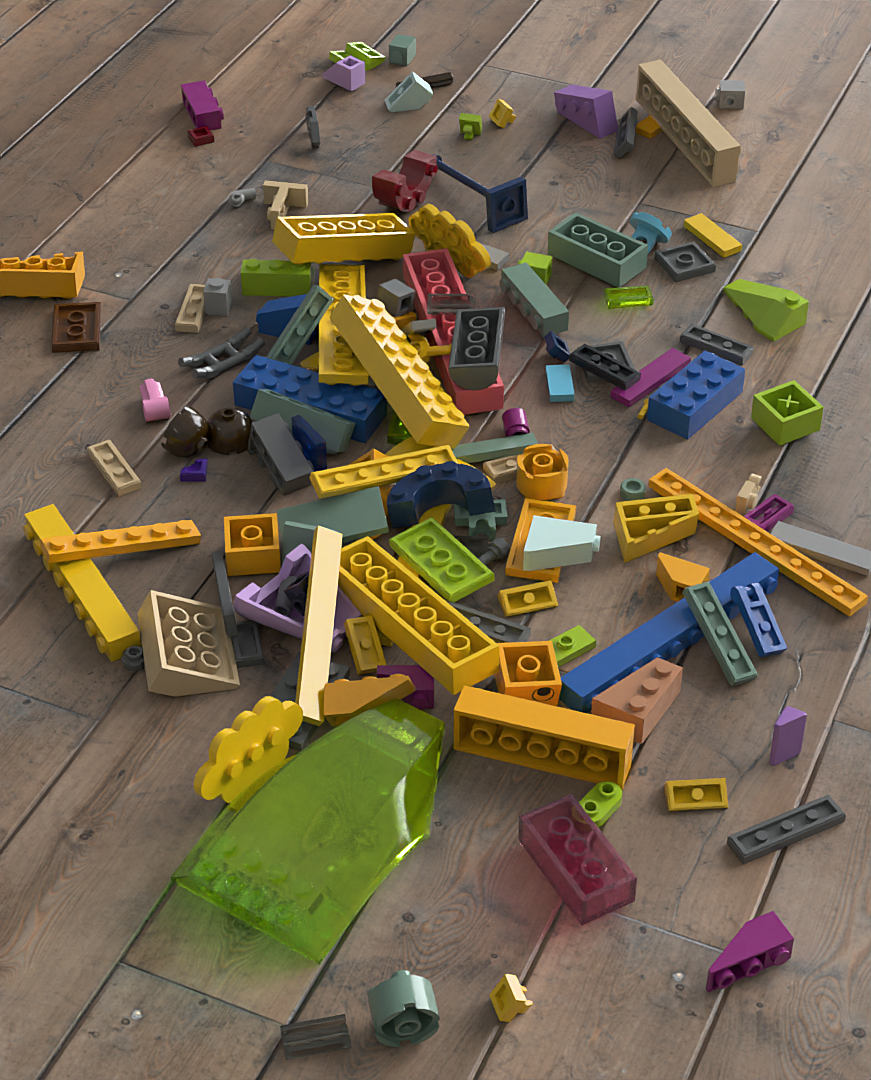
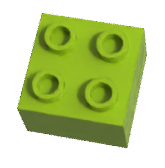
[751,380,824,446]

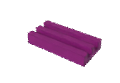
[743,494,795,532]

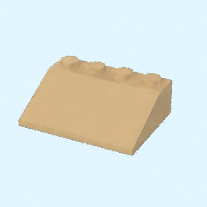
[138,590,240,697]

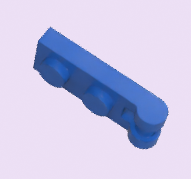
[730,583,788,658]

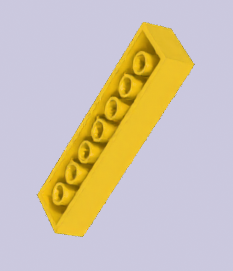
[329,294,470,449]
[338,536,500,695]

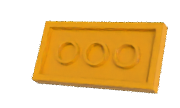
[505,498,576,583]

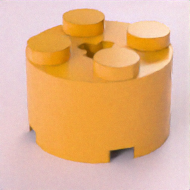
[516,444,569,500]

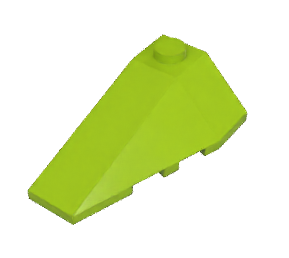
[723,279,809,342]

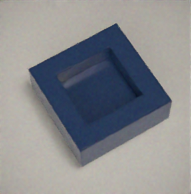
[544,331,570,363]

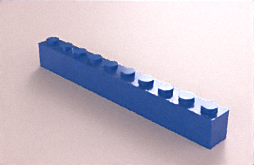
[559,552,779,713]

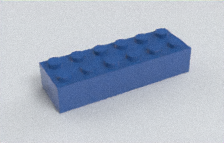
[233,355,387,444]

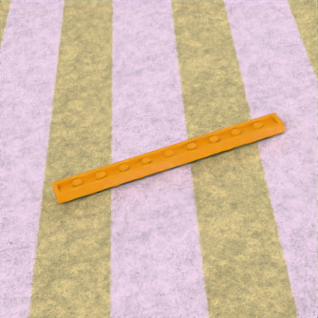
[648,468,868,617]

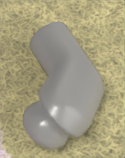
[229,188,256,207]

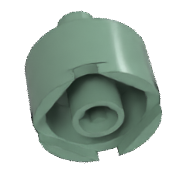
[367,970,440,1047]

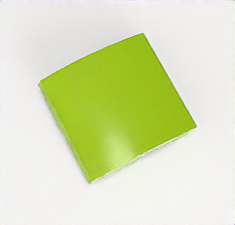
[328,42,386,71]

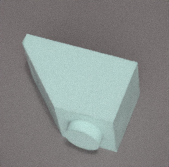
[385,71,433,112]

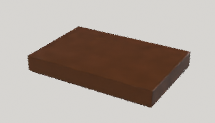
[51,302,102,353]

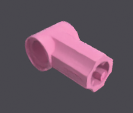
[139,379,171,422]

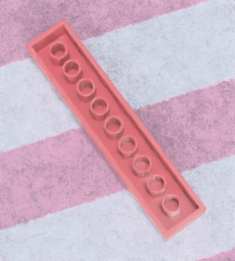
[403,248,504,415]

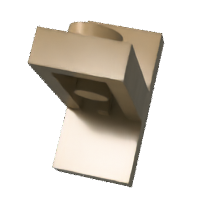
[263,181,308,230]

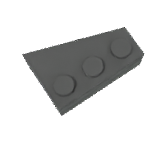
[247,413,314,495]

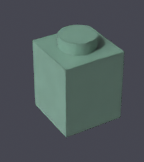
[389,34,416,66]

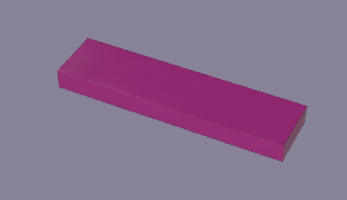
[610,348,691,407]

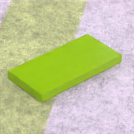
[389,517,495,603]

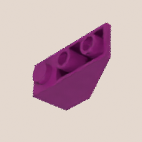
[706,911,794,992]

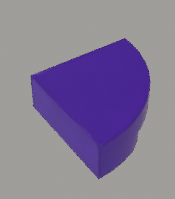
[180,458,208,482]

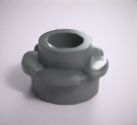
[121,646,145,671]

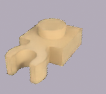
[735,473,762,516]

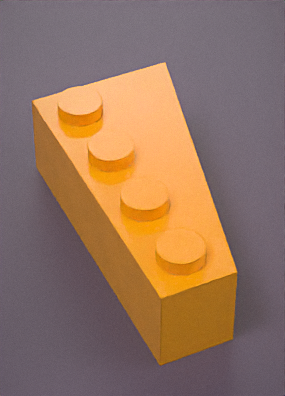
[0,252,85,299]

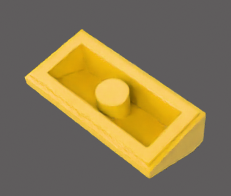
[497,580,558,617]
[664,778,728,811]

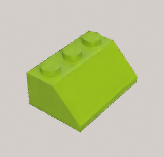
[241,259,315,297]

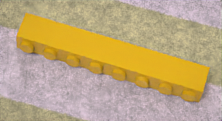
[23,504,141,662]

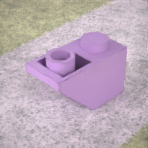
[323,55,365,91]

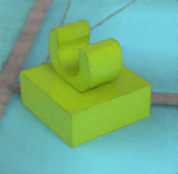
[459,113,482,140]

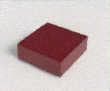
[187,126,215,147]

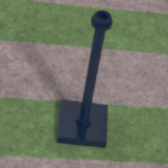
[431,154,528,233]

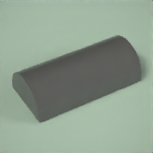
[448,307,505,390]

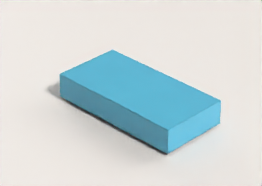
[545,365,574,402]

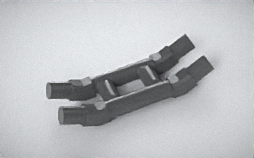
[178,326,266,379]

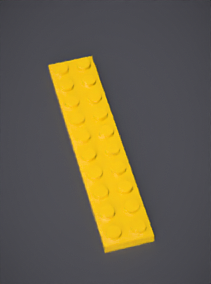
[319,263,369,386]

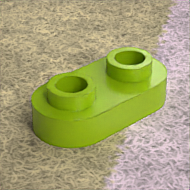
[575,781,622,830]

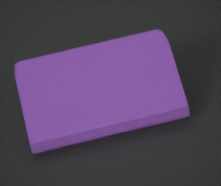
[769,706,807,766]

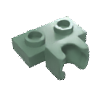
[454,499,507,543]

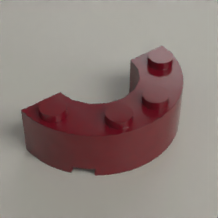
[372,150,438,212]

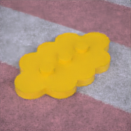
[408,204,491,278]
[194,696,303,803]

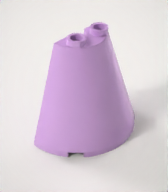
[233,544,361,653]

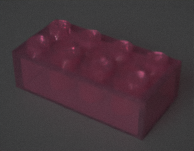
[518,794,637,925]

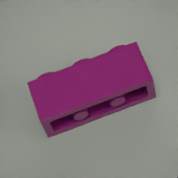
[181,80,224,130]

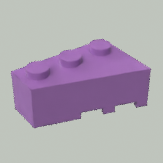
[554,84,618,139]

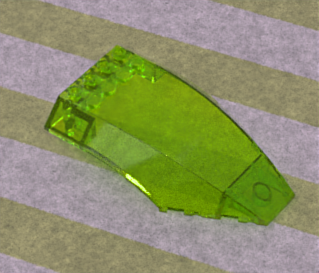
[170,699,445,965]

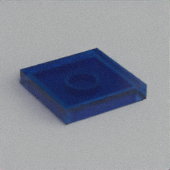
[291,414,327,472]

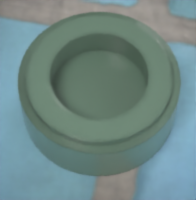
[620,478,646,501]

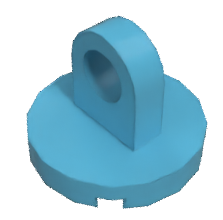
[629,212,672,253]

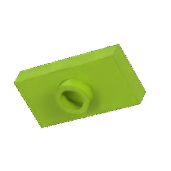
[549,625,596,667]

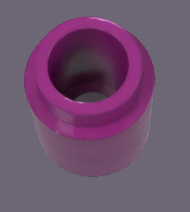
[502,408,530,437]

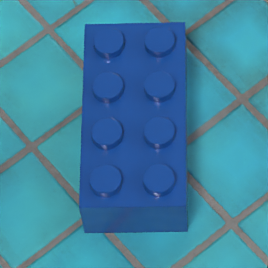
[647,351,745,440]

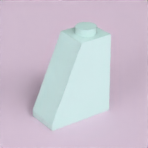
[523,515,601,571]

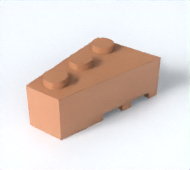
[591,657,683,744]

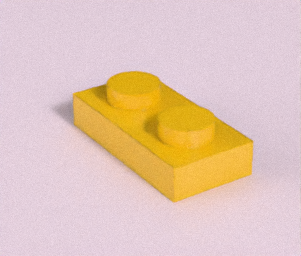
[343,615,386,675]

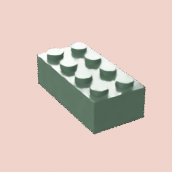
[548,212,648,288]

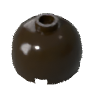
[161,406,209,457]
[207,408,252,455]

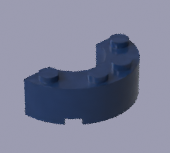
[387,461,496,529]

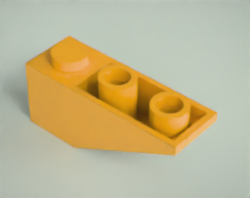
[324,674,415,726]

